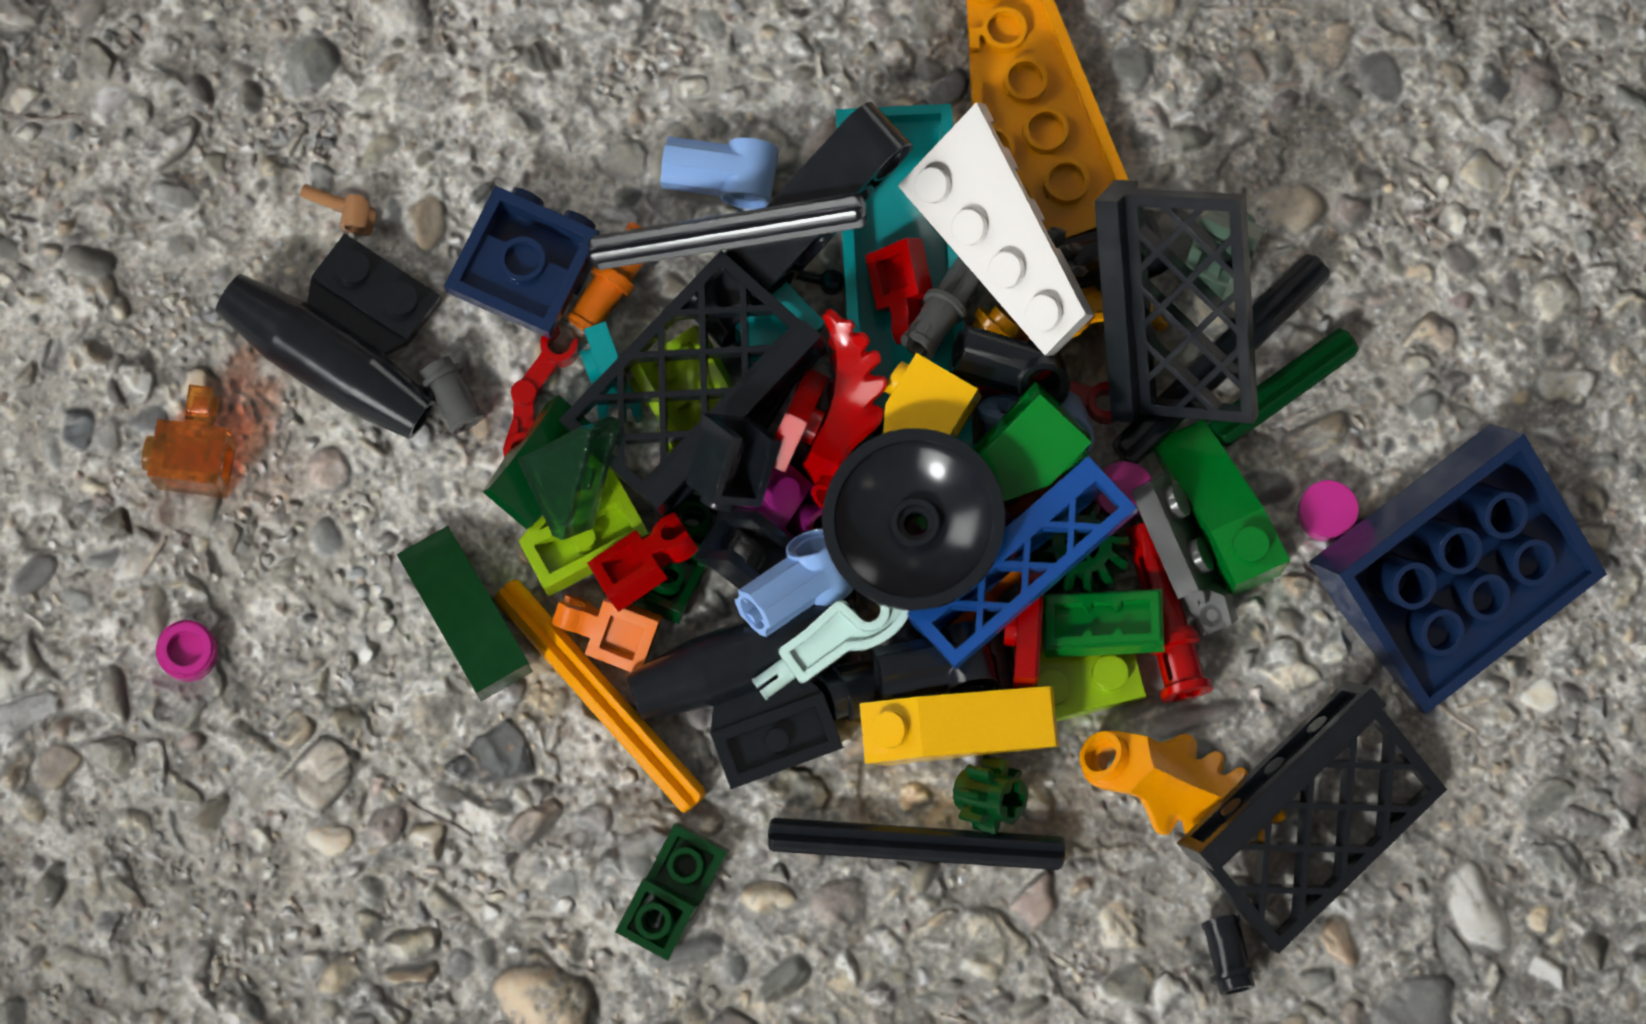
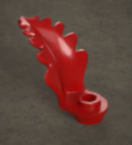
[802,309,888,510]

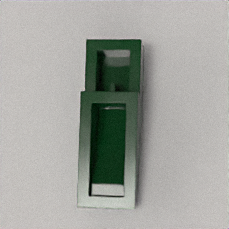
[396,526,533,702]

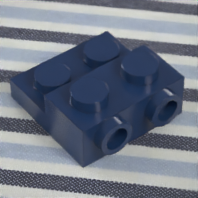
[444,185,600,339]

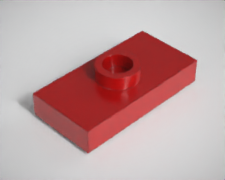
[774,369,829,472]
[1003,572,1043,689]

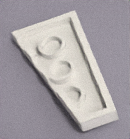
[898,102,1094,356]

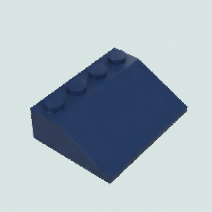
[1309,424,1607,714]

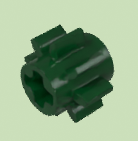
[953,755,1028,834]

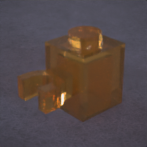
[142,384,237,499]

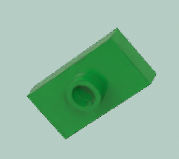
[1043,589,1165,658]

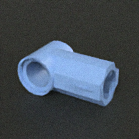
[660,136,779,210]
[734,528,853,637]

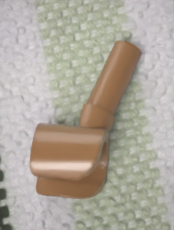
[300,184,376,236]

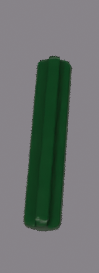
[1209,327,1359,447]

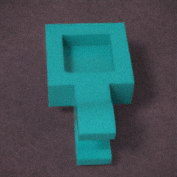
[579,321,644,434]

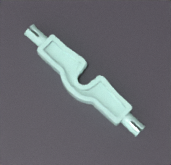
[751,600,909,700]

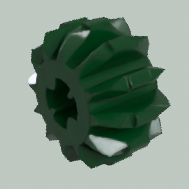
[1031,502,1130,594]

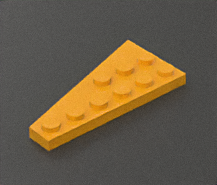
[966,0,1128,239]

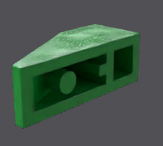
[914,382,1092,530]
[1153,420,1290,598]

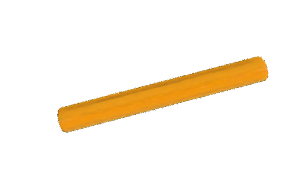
[494,579,706,813]

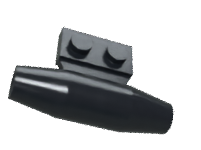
[215,233,440,439]
[625,594,860,790]

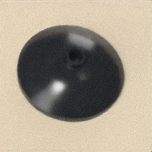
[822,428,1006,611]

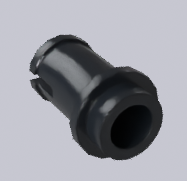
[1201,914,1258,995]

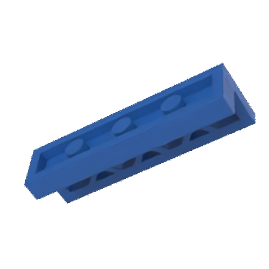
[907,456,1137,670]

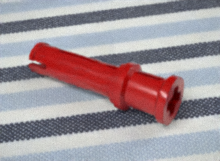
[1125,522,1214,703]

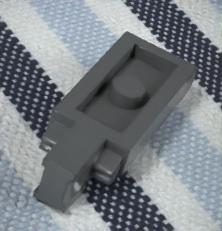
[1131,472,1238,636]

